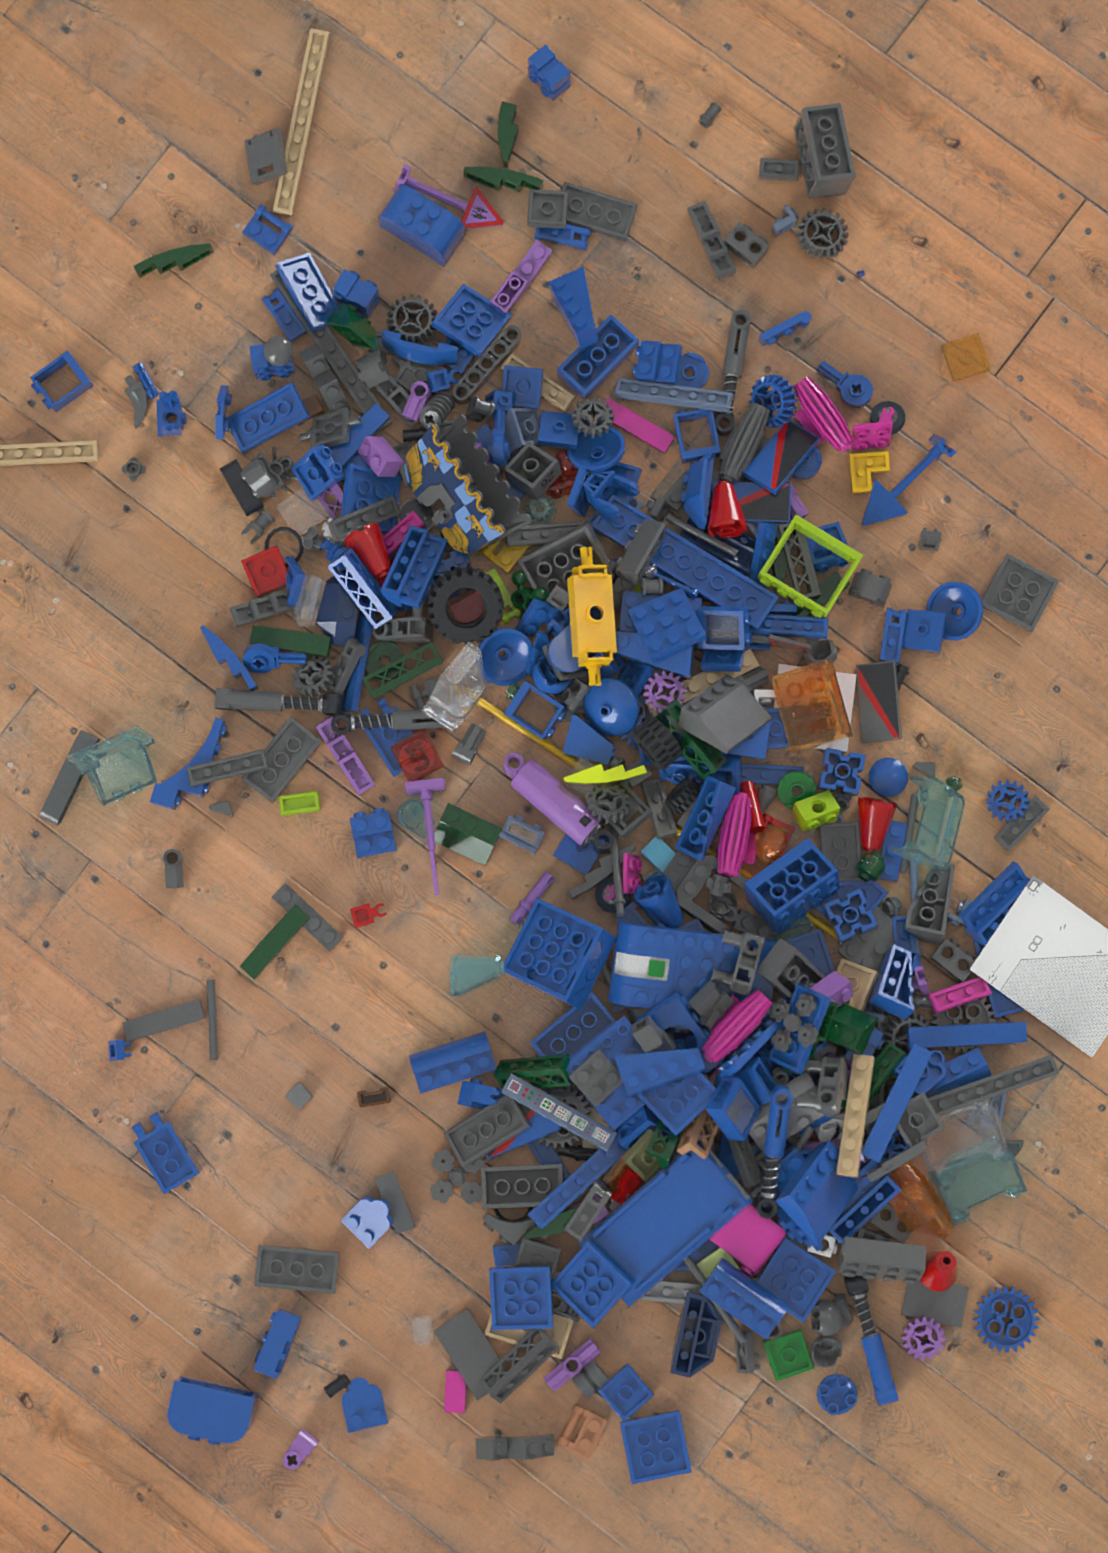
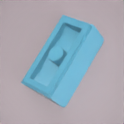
[640,836,676,873]

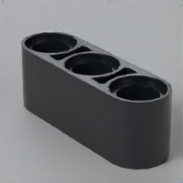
[219,459,264,517]

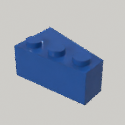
[869,944,914,1020]

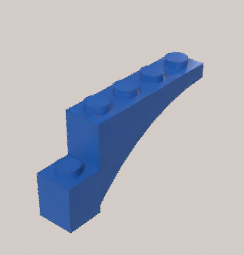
[150,717,227,810]

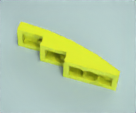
[563,764,647,784]

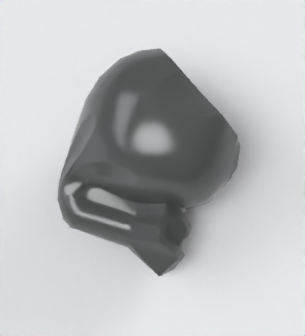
[811,1294,853,1336]

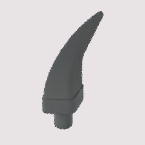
[125,375,147,428]

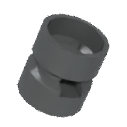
[571,1360,609,1399]

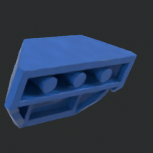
[681,451,715,530]

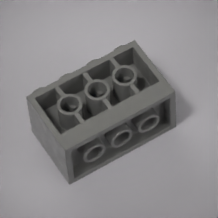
[794,103,856,199]

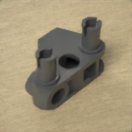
[372,599,434,644]
[711,930,765,996]
[797,1057,849,1117]

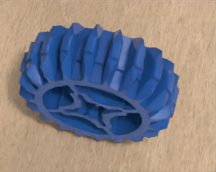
[749,374,798,428]

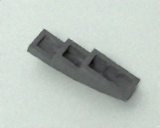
[687,201,736,280]
[229,585,314,627]
[569,843,636,900]

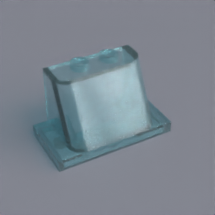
[67,726,157,805]

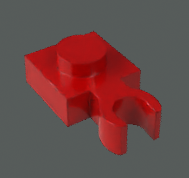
[350,903,387,928]
[610,1168,643,1205]

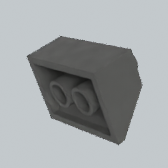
[615,519,666,586]

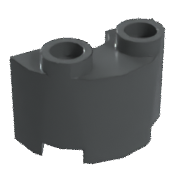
[356,349,390,388]
[241,452,285,498]
[847,569,892,608]

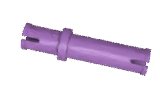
[509,871,555,926]

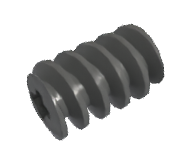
[419,391,455,429]

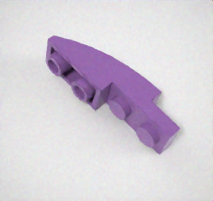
[491,240,553,313]

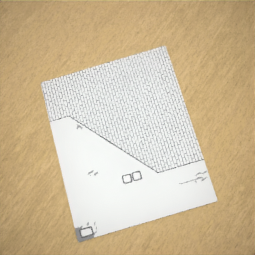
[970,876,1108,1057]

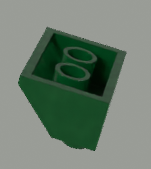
[434,803,502,866]
[826,1003,878,1055]

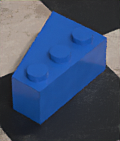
[253,1308,302,1379]

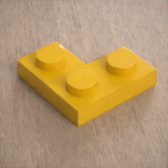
[849,451,890,494]

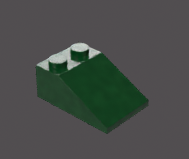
[326,303,378,351]

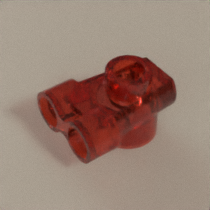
[546,476,575,499]

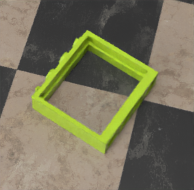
[757,515,864,618]

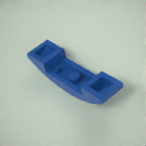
[382,330,458,365]

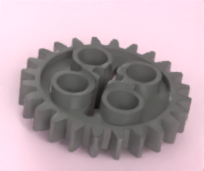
[930,998,996,1054]
[539,1086,591,1150]

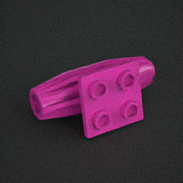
[793,376,854,452]
[716,792,760,877]
[702,989,773,1063]

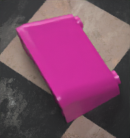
[710,1205,787,1276]

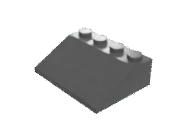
[518,521,615,602]
[678,675,772,754]

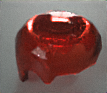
[555,450,579,478]

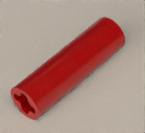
[740,781,766,834]

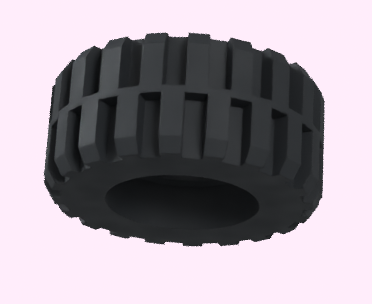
[428,566,504,645]

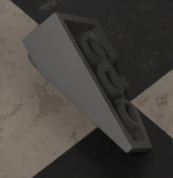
[905,861,955,945]

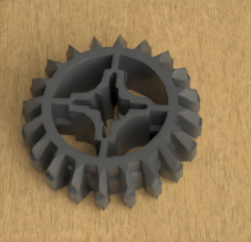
[796,207,849,261]
[386,294,438,345]
[882,1011,932,1057]

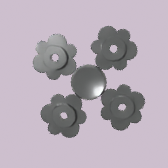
[770,994,818,1052]
[430,1149,485,1204]

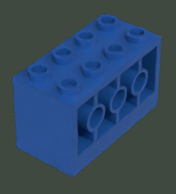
[745,838,840,934]

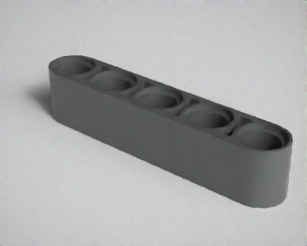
[453,325,521,405]
[39,730,100,826]

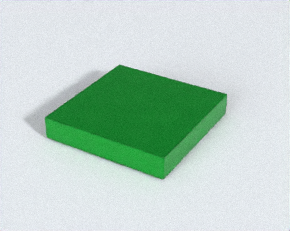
[763,1329,814,1381]

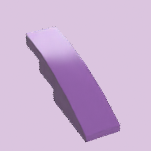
[315,716,375,795]

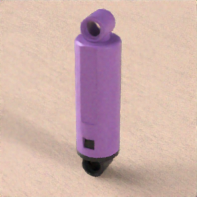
[503,753,614,854]

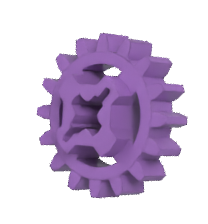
[643,671,687,714]
[901,1315,946,1361]

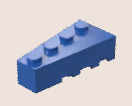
[548,267,598,349]
[615,631,695,680]
[614,1048,705,1097]

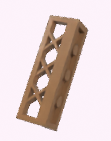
[677,1109,718,1159]

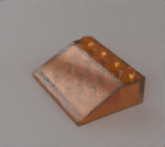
[770,660,853,753]

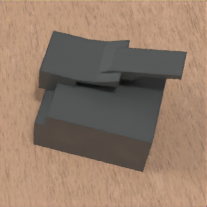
[688,980,734,1029]

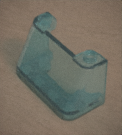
[450,955,505,999]
[929,1137,1027,1225]

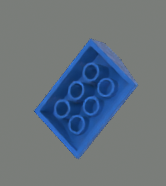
[776,1140,858,1245]

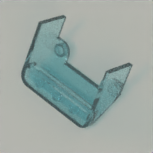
[891,776,965,870]

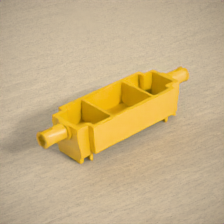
[567,547,617,686]

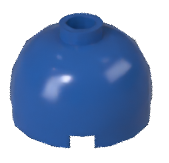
[532,655,571,694]

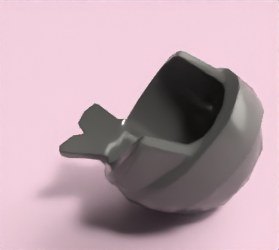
[803,638,837,670]

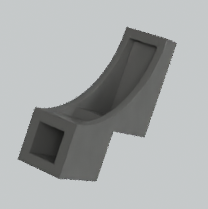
[299,344,351,412]
[632,1015,675,1053]
[482,1211,549,1245]
[476,1434,554,1461]

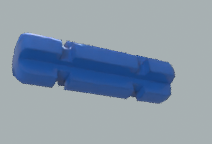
[133,362,159,399]

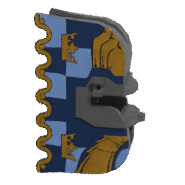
[405,414,532,553]

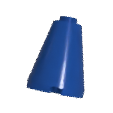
[634,873,684,928]

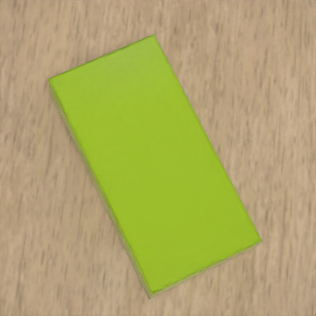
[278,791,321,816]

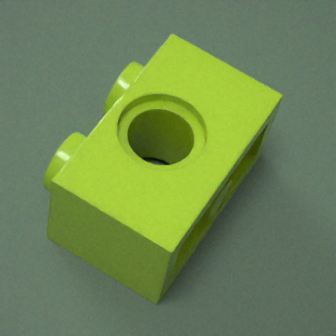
[792,790,840,832]

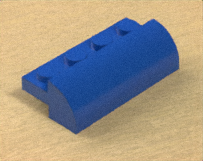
[381,525,448,608]
[959,861,1030,946]
[409,1031,497,1094]
[829,1159,901,1244]
[699,1257,789,1339]

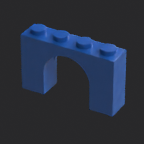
[637,992,724,1075]

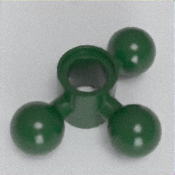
[511,570,548,619]

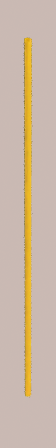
[452,681,844,944]

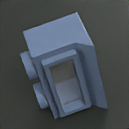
[499,814,545,855]

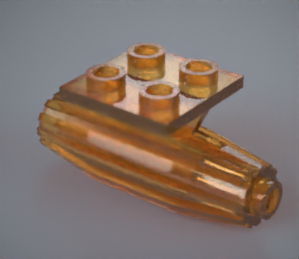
[889,1160,954,1238]

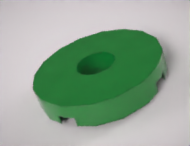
[777,770,817,810]

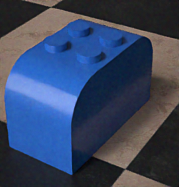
[378,184,465,267]
[167,1377,259,1445]

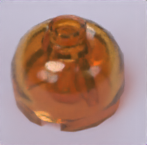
[754,826,790,865]

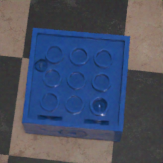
[501,898,616,1010]
[566,1016,651,1131]

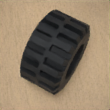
[632,716,683,770]

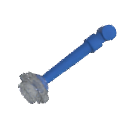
[644,563,699,599]

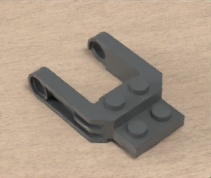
[662,850,748,934]
[839,1092,945,1182]

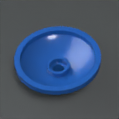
[567,427,625,472]
[926,581,983,641]
[476,628,533,686]
[583,678,640,736]

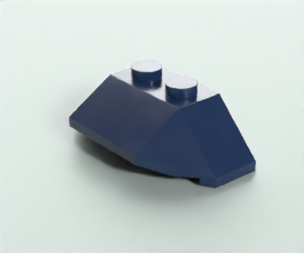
[317,570,358,647]
[670,1292,722,1378]

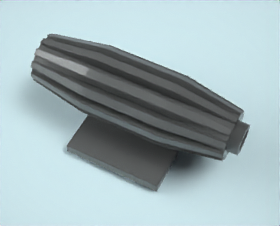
[719,403,771,484]

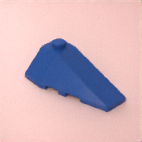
[659,754,742,795]

